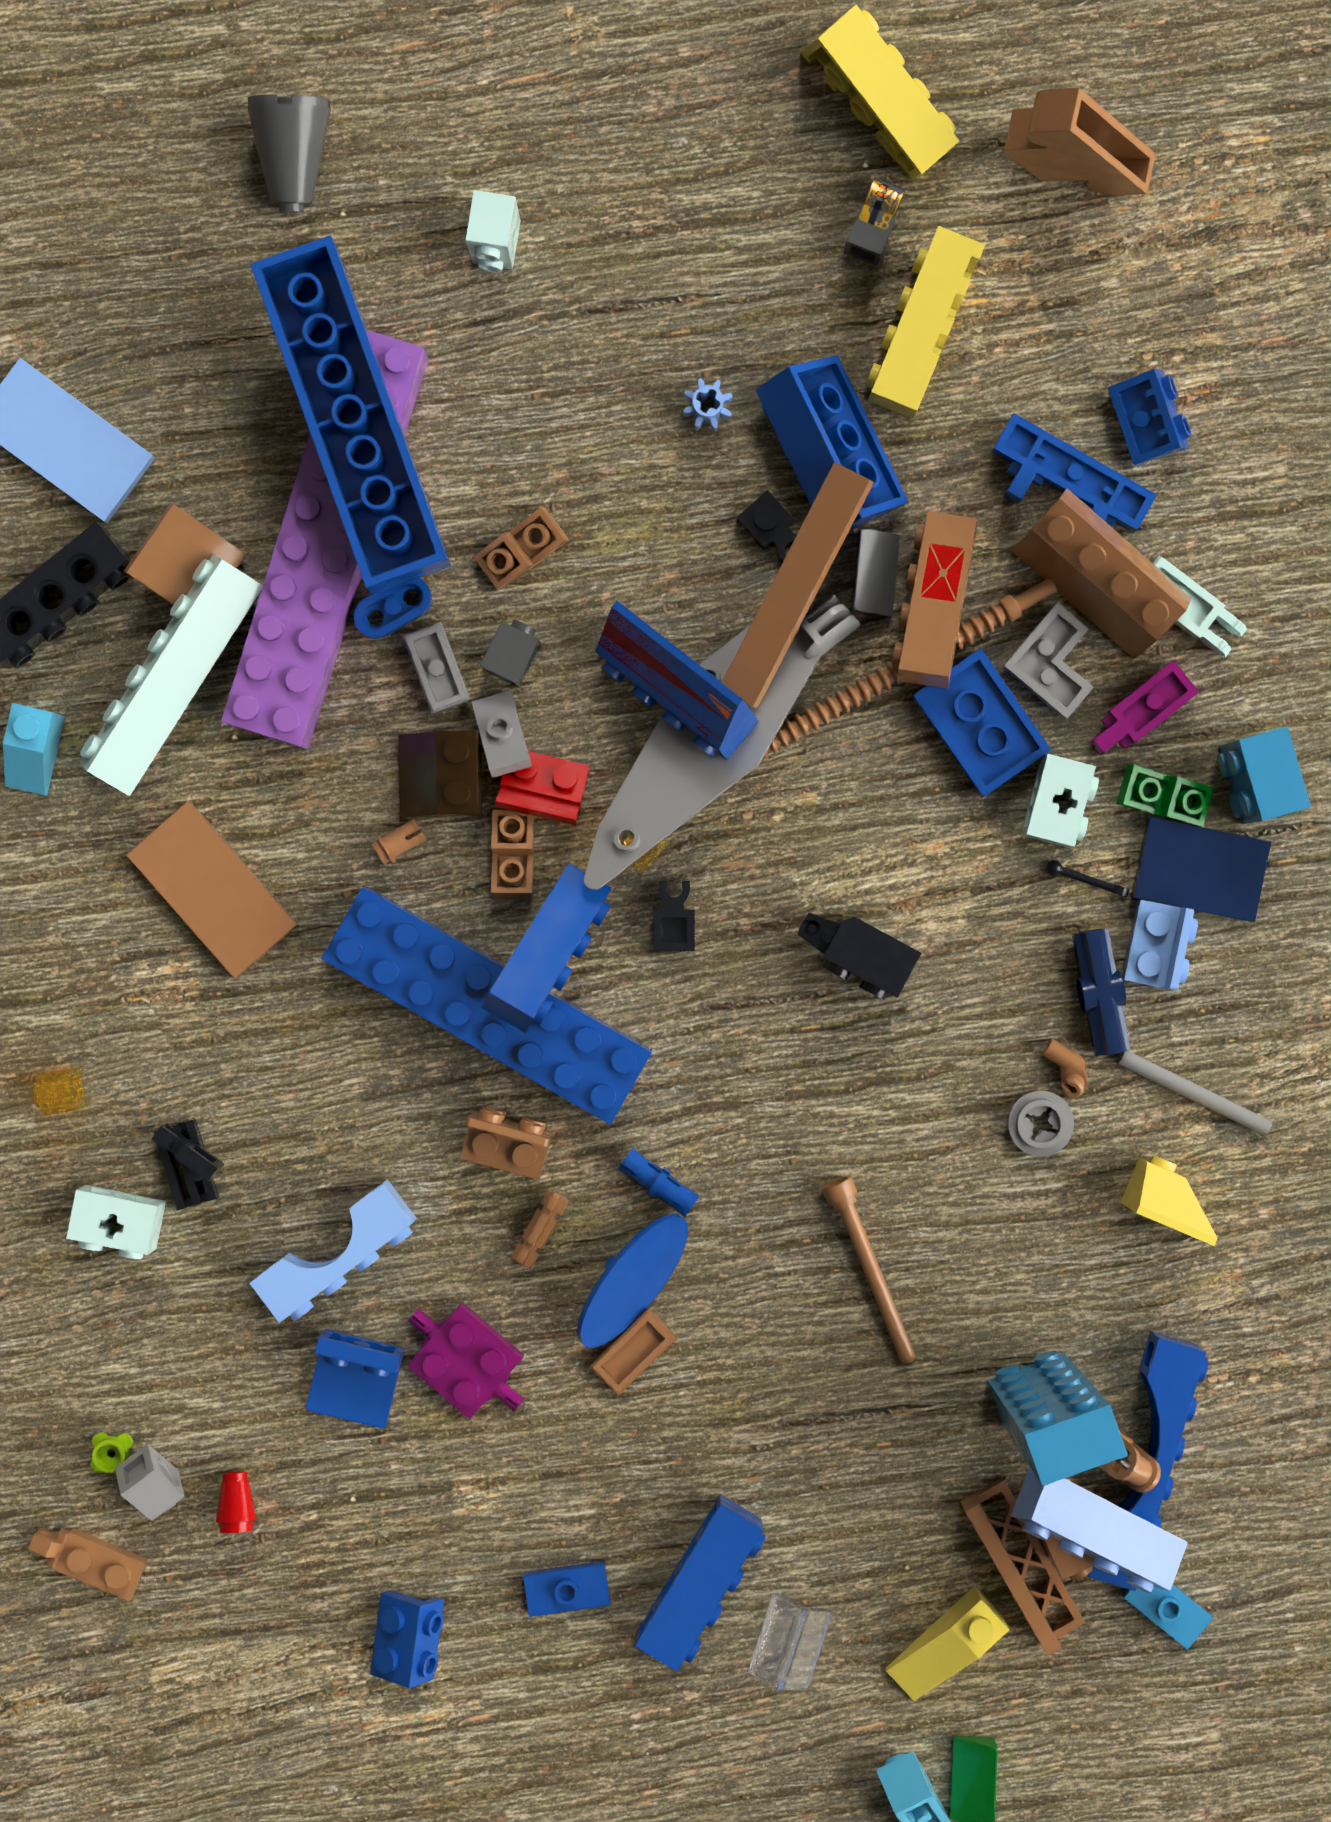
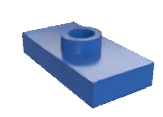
[523,1560,611,1617]

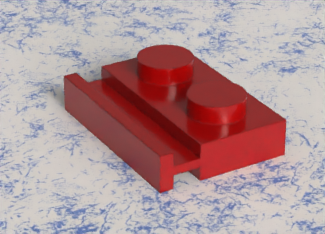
[495,751,590,826]

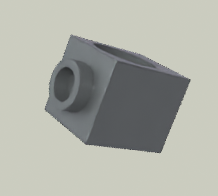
[480,619,541,688]

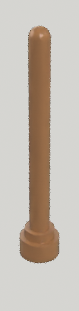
[821,1175,915,1364]

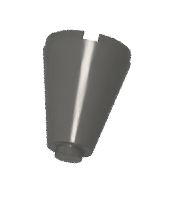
[247,95,331,213]

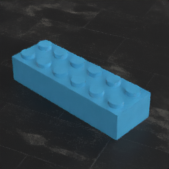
[987,1351,1128,1486]

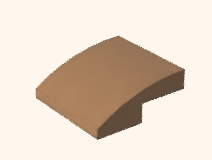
[124,503,246,605]

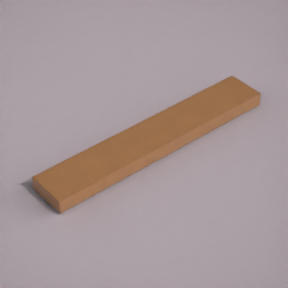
[722,462,874,708]

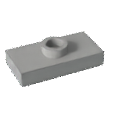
[402,622,471,715]
[472,690,532,778]

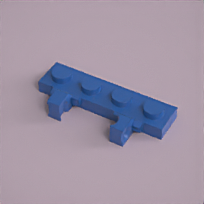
[991,413,1157,534]

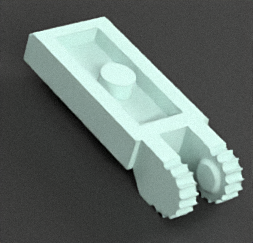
[1153,556,1247,657]

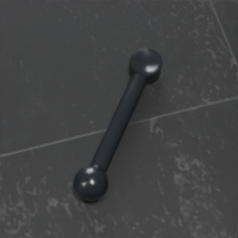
[1046,860,1129,898]

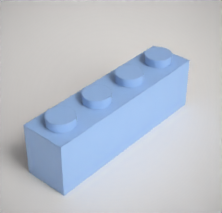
[1011,1468,1188,1593]

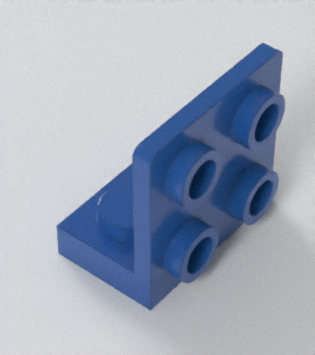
[306,1329,405,1428]

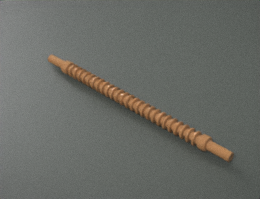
[763,579,1057,759]

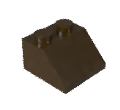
[398,730,482,817]

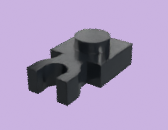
[736,490,797,563]
[654,881,695,951]
[151,1123,225,1182]

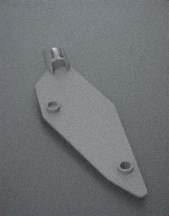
[584,595,860,890]

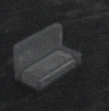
[748,1594,832,1690]

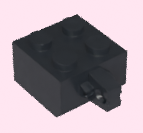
[797,912,922,1000]

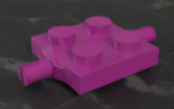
[407,1301,525,1419]

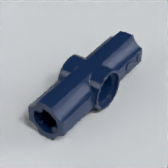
[1072,928,1131,1056]

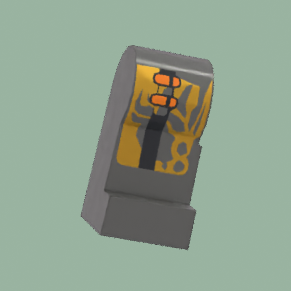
[843,177,906,266]

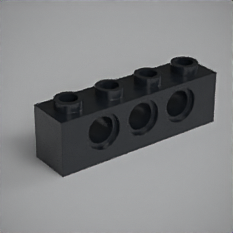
[0,521,131,669]

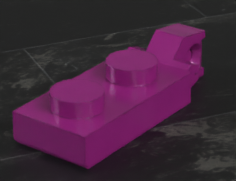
[1089,660,1199,755]

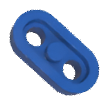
[354,578,432,639]

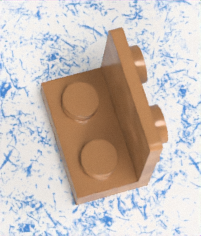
[460,1105,553,1180]

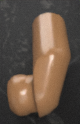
[1041,1038,1088,1098]

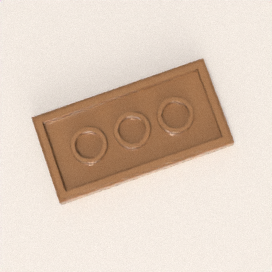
[126,801,299,979]

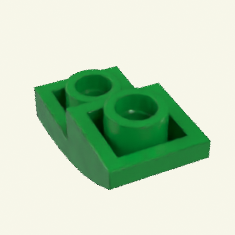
[1116,764,1214,827]

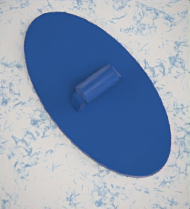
[577,1214,688,1348]

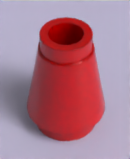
[215,1471,257,1533]

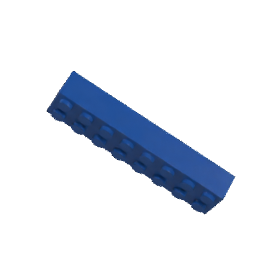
[250,235,451,595]
[321,887,652,1125]

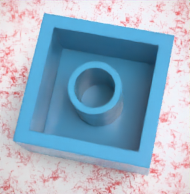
[1217,726,1311,824]

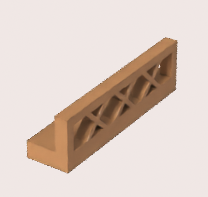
[960,1477,1085,1656]

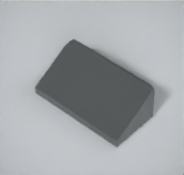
[851,528,900,617]

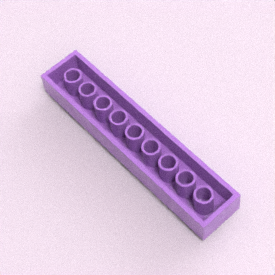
[221,330,429,750]

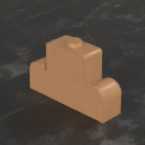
[1004,88,1156,195]

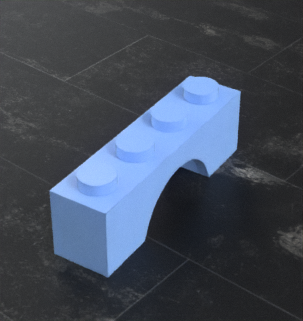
[250,1179,417,1323]

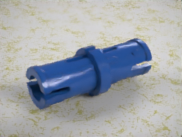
[618,1148,700,1217]

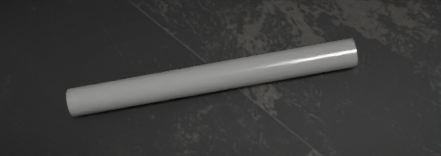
[1117,1051,1272,1136]

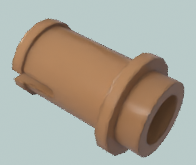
[371,818,427,865]

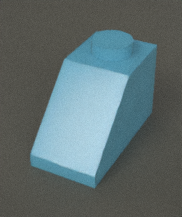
[3,703,65,796]
[876,1751,951,1822]

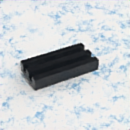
[154,1119,219,1211]

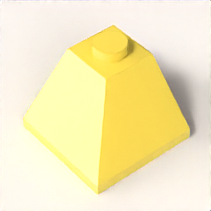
[1120,1155,1218,1246]

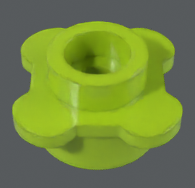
[90,1432,133,1473]

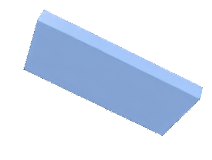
[0,358,155,524]

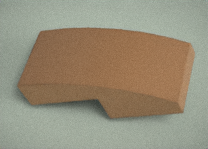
[474,507,569,590]
[491,810,534,899]

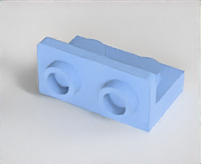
[1122,899,1198,991]

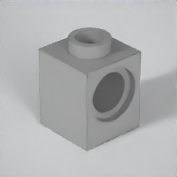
[115,1444,185,1521]

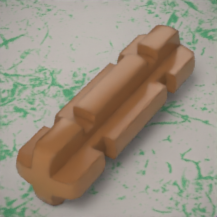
[512,1190,568,1268]

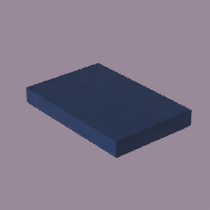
[1131,817,1271,922]

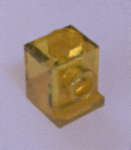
[32,1066,88,1116]

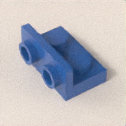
[1108,368,1191,466]

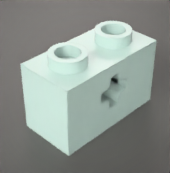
[466,190,521,273]
[1020,754,1099,848]
[66,1185,166,1259]

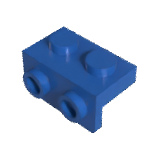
[370,1590,444,1688]

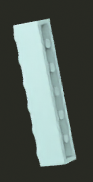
[80,554,263,796]

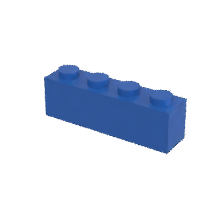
[482,863,612,1033]
[635,1494,766,1672]

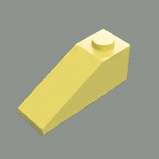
[885,1585,1009,1701]

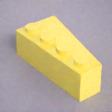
[800,5,959,179]
[865,226,985,419]

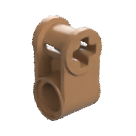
[1098,1429,1161,1493]

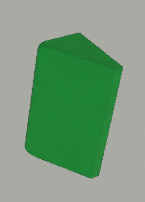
[949,1735,998,1822]

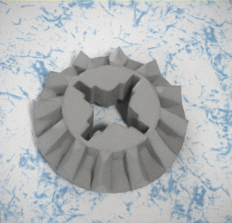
[1007,1090,1074,1156]

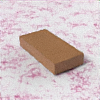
[589,1307,677,1396]

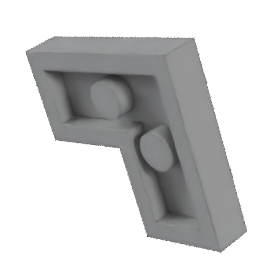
[1002,602,1094,720]

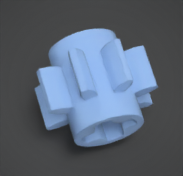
[683,378,733,432]

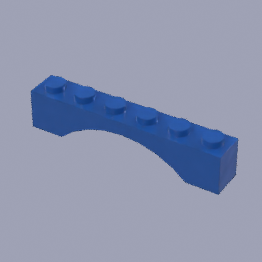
[1087,1331,1208,1591]

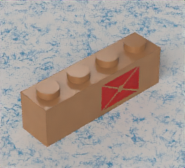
[892,511,977,689]

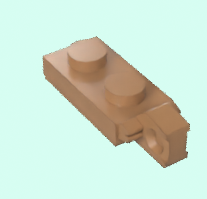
[28,1528,148,1602]

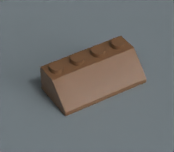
[1011,488,1192,659]

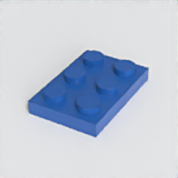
[912,648,1051,798]

